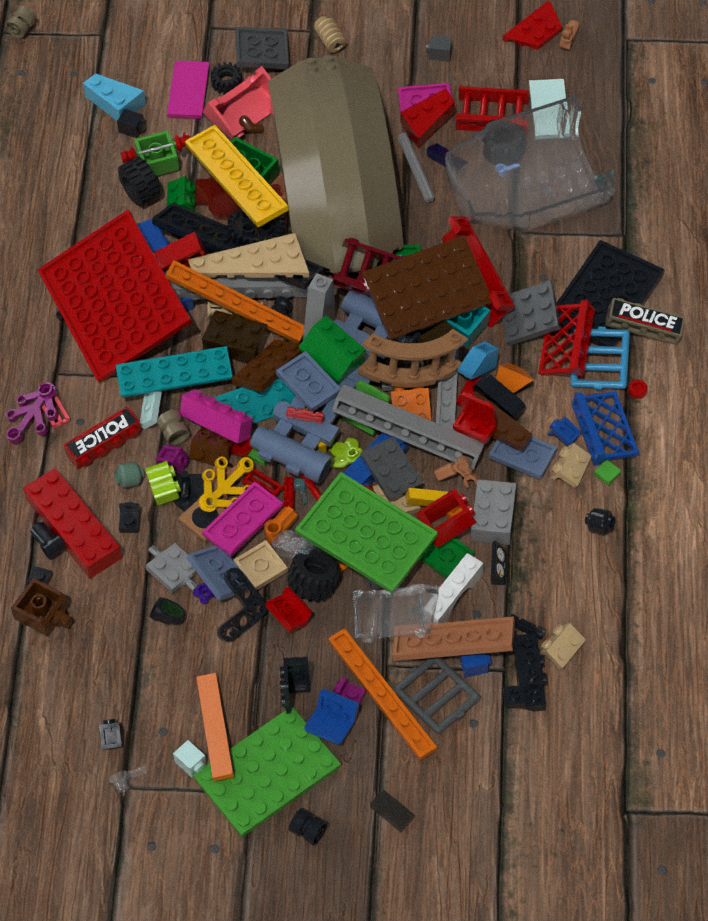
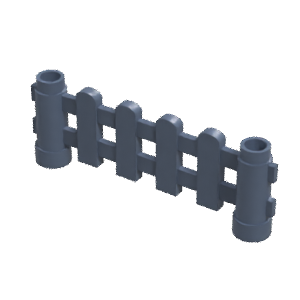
[250,291,414,484]

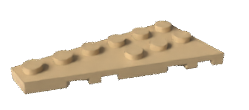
[188,233,310,278]

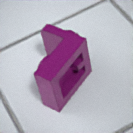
[155,445,190,473]
[333,676,366,707]

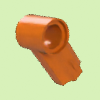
[265,506,298,545]

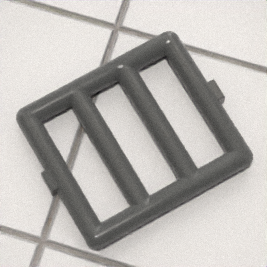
[393,657,481,734]

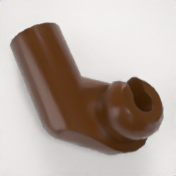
[239,115,263,133]

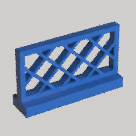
[571,391,639,466]

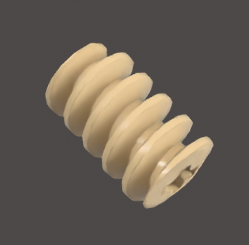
[314,16,347,53]

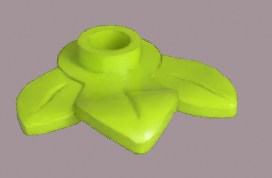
[329,437,362,468]

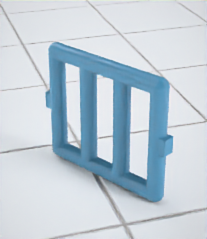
[570,326,630,391]

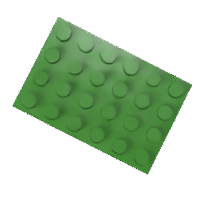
[295,472,438,594]
[193,706,341,838]

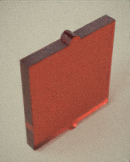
[195,177,225,207]

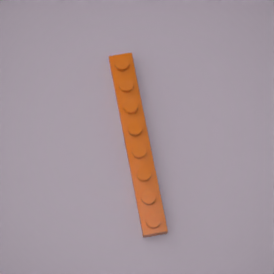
[165,260,304,344]
[328,628,437,761]

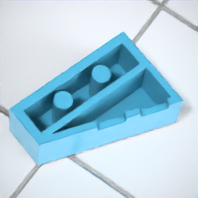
[83,73,146,121]

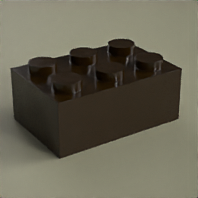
[202,310,269,364]

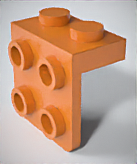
[390,386,432,421]

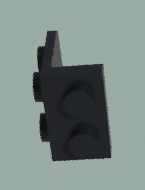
[280,657,310,714]

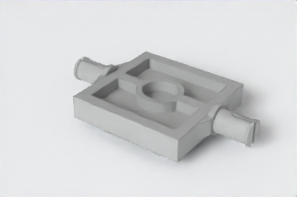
[146,543,199,593]

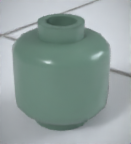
[114,462,144,488]

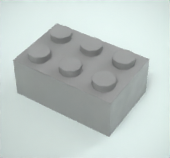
[471,479,516,545]

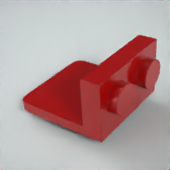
[453,392,498,444]

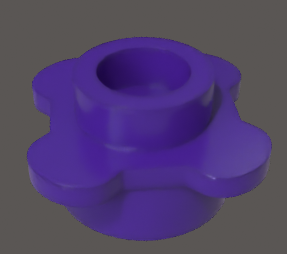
[193,583,215,604]

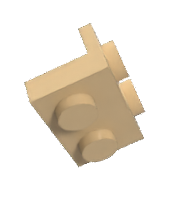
[551,443,592,488]
[539,623,586,669]

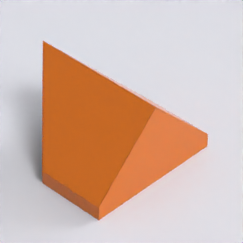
[496,362,534,393]

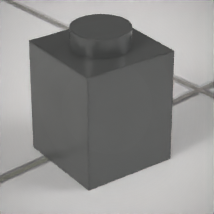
[426,35,452,62]

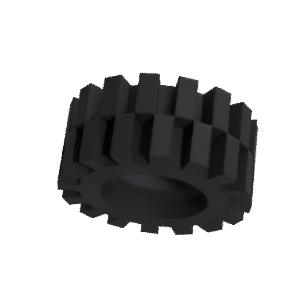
[210,62,242,95]

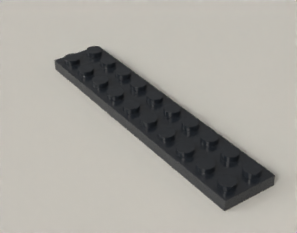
[152,203,325,290]

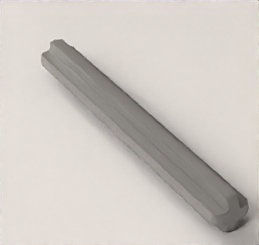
[398,132,434,203]

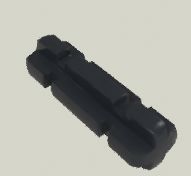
[510,614,546,639]

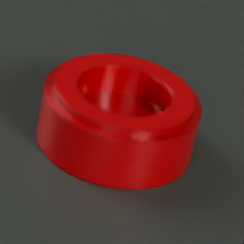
[628,380,648,399]

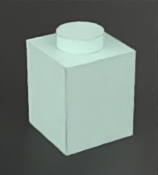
[173,740,206,777]

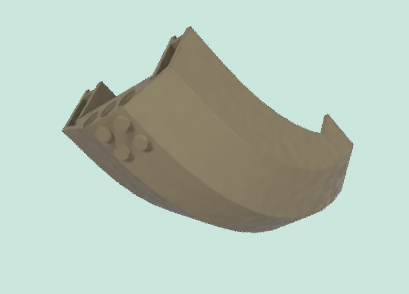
[268,55,404,273]

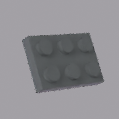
[360,436,423,502]

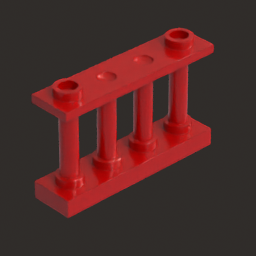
[456,86,529,134]

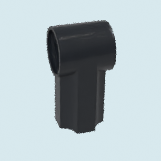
[30,522,66,560]

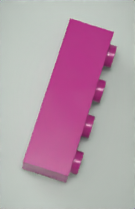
[180,390,253,444]

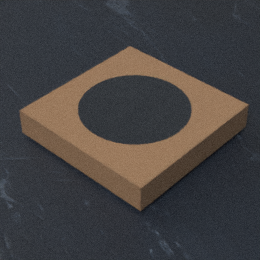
[178,499,225,543]

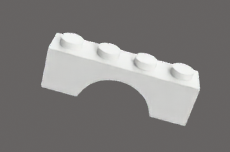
[422,553,483,624]

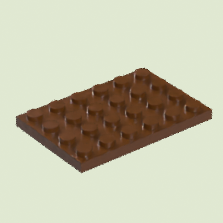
[362,235,492,341]

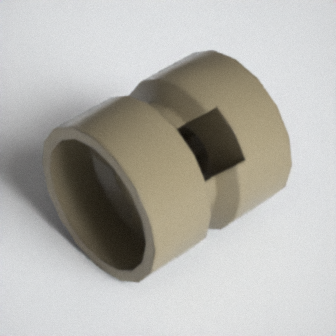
[5,6,36,39]
[157,410,190,446]

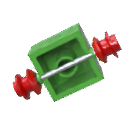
[120,130,190,176]

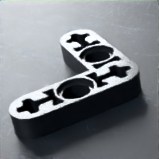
[217,567,267,642]

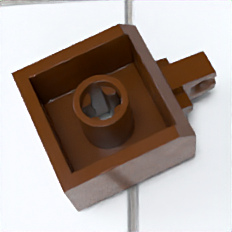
[11,578,72,636]

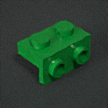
[167,176,196,211]

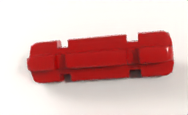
[286,407,324,424]
[284,477,295,509]

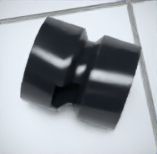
[288,807,328,846]

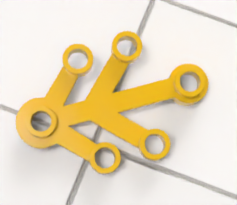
[198,456,254,512]

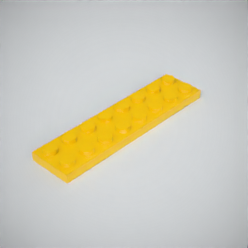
[185,125,289,227]

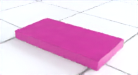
[167,61,210,119]
[202,481,284,557]

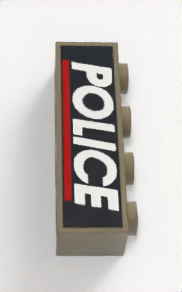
[605,298,685,345]

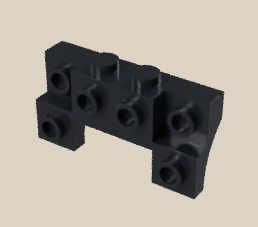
[498,631,547,712]

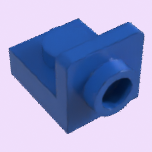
[547,416,581,446]

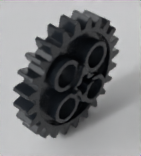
[227,208,286,246]

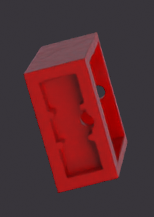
[416,488,477,548]

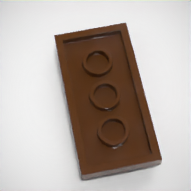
[231,339,302,392]

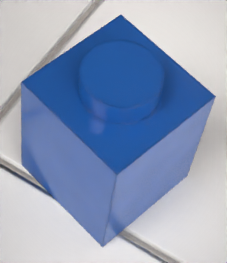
[460,653,491,678]

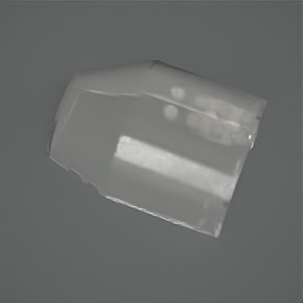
[445,95,616,232]

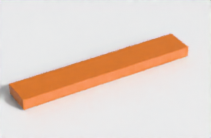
[196,673,234,782]

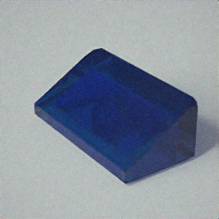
[427,143,465,173]

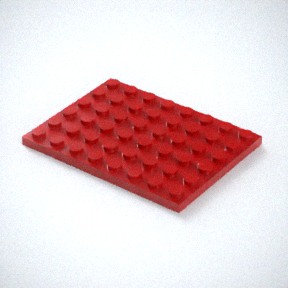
[37,210,193,383]

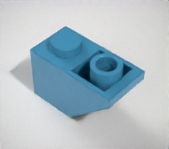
[457,341,499,379]

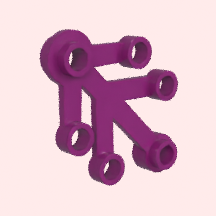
[6,382,58,444]

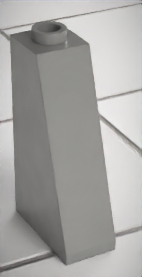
[303,273,336,340]

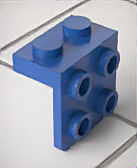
[304,688,360,745]

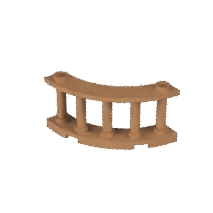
[358,329,468,388]

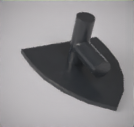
[173,471,207,512]

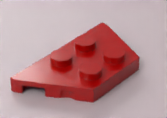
[503,0,562,50]

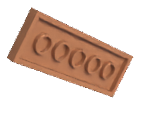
[392,616,515,661]

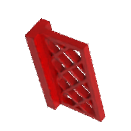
[538,300,595,376]

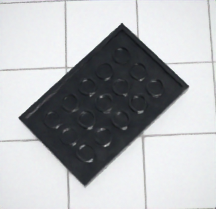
[556,240,665,347]

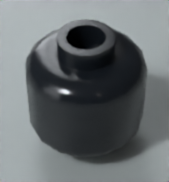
[585,508,615,535]

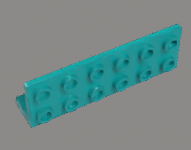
[116,346,233,397]
[214,377,296,424]

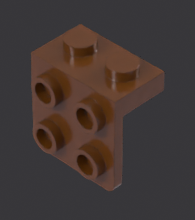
[189,426,235,467]

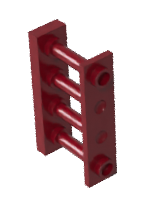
[332,238,405,297]

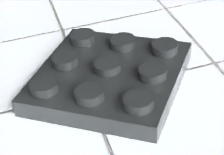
[235,27,289,69]
[502,280,561,346]

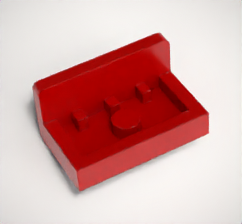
[266,586,312,633]

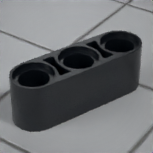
[472,373,526,420]

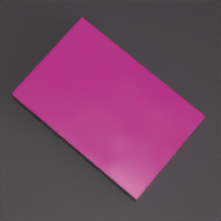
[398,83,452,112]

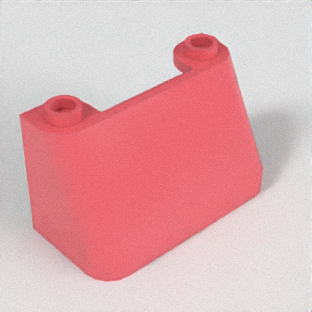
[202,66,272,140]

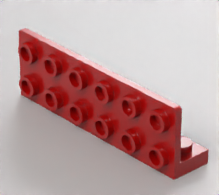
[442,216,515,327]

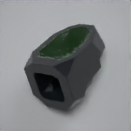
[149,597,185,625]

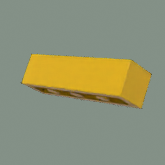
[406,488,448,506]

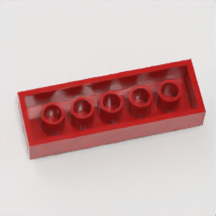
[23,468,122,579]

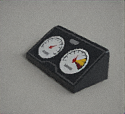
[491,541,507,585]

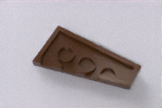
[457,391,532,452]

